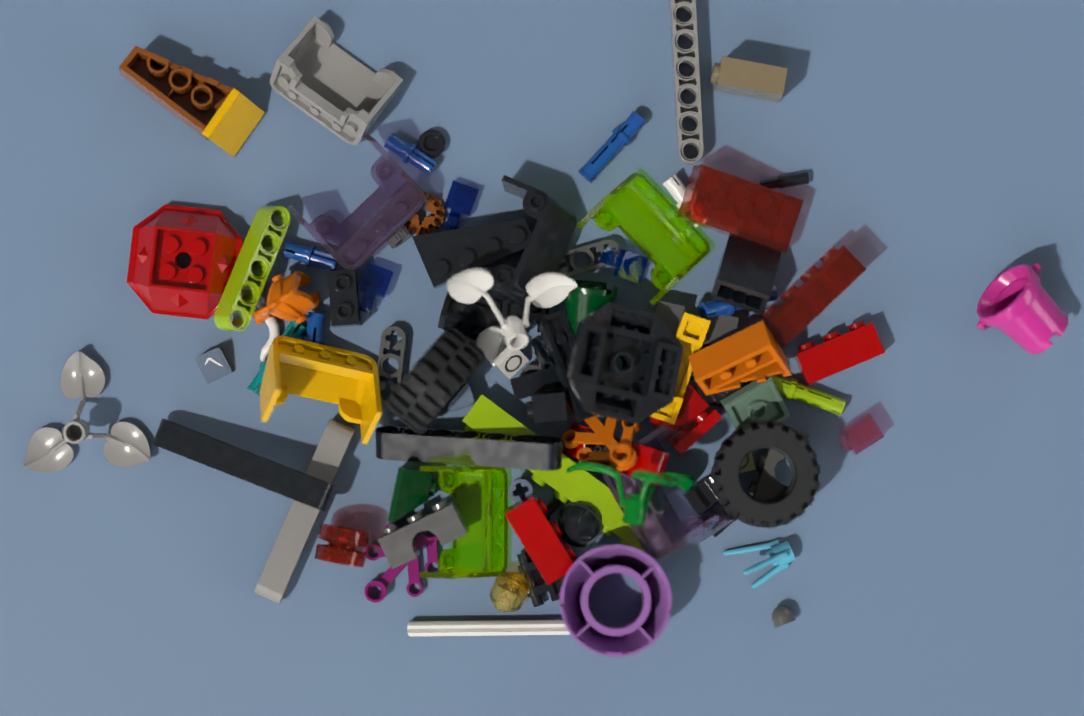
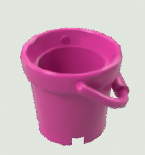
[976,263,1068,355]

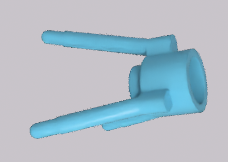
[723,539,795,589]

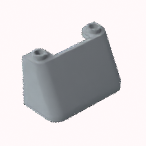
[270,16,403,146]

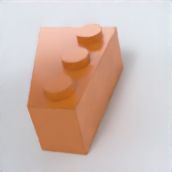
[688,321,792,395]

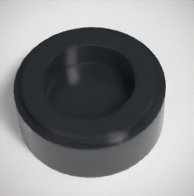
[418,130,446,158]

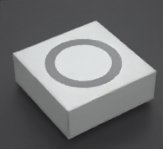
[493,347,529,379]

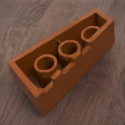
[119,46,241,141]

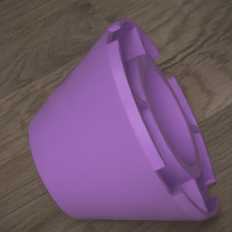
[560,544,672,657]

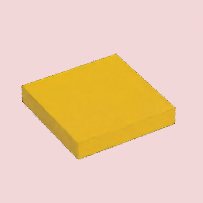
[202,89,265,157]

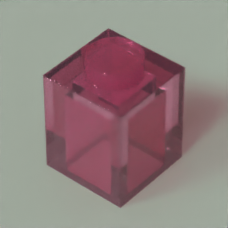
[838,413,884,455]

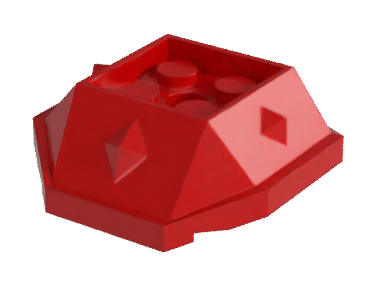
[127,204,244,320]

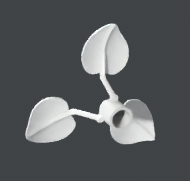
[447,268,578,367]

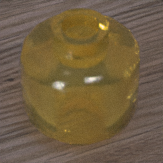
[489,571,529,613]

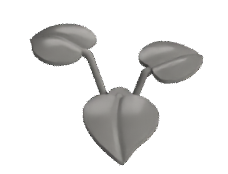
[24,351,151,472]

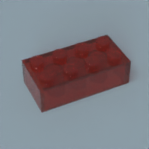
[677,164,803,253]
[760,245,866,348]

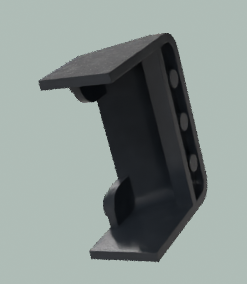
[460,175,578,312]

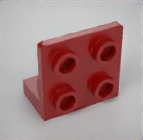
[646,383,723,455]

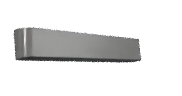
[669,0,704,166]
[254,419,356,604]

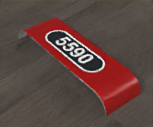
[562,422,669,486]

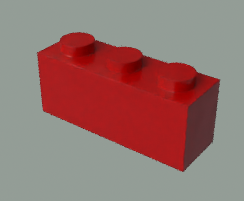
[794,320,885,385]
[503,494,577,585]

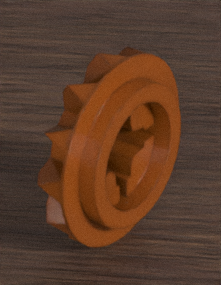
[401,192,445,235]

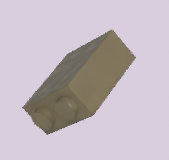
[710,56,788,103]

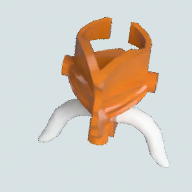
[241,271,320,362]

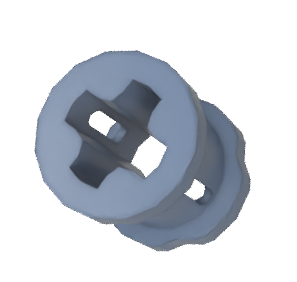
[508,479,533,503]

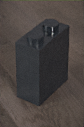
[710,235,781,315]

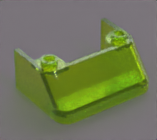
[576,173,710,305]
[420,466,508,579]

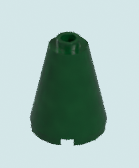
[565,280,619,338]

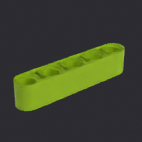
[214,206,291,331]

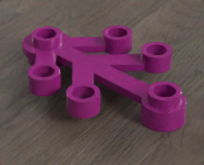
[364,523,441,603]

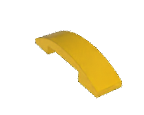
[650,312,711,425]

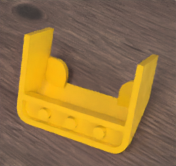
[260,336,382,444]

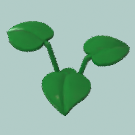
[566,462,693,526]

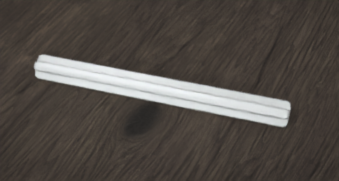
[407,620,570,637]

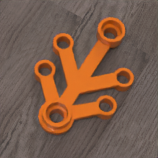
[562,397,640,471]

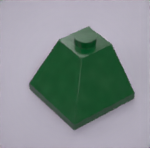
[387,467,437,523]

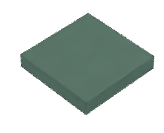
[721,376,791,430]

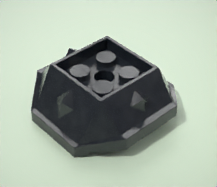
[567,302,683,424]

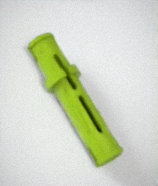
[771,375,846,416]

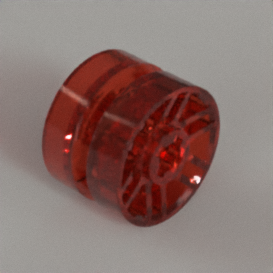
[315,524,370,567]

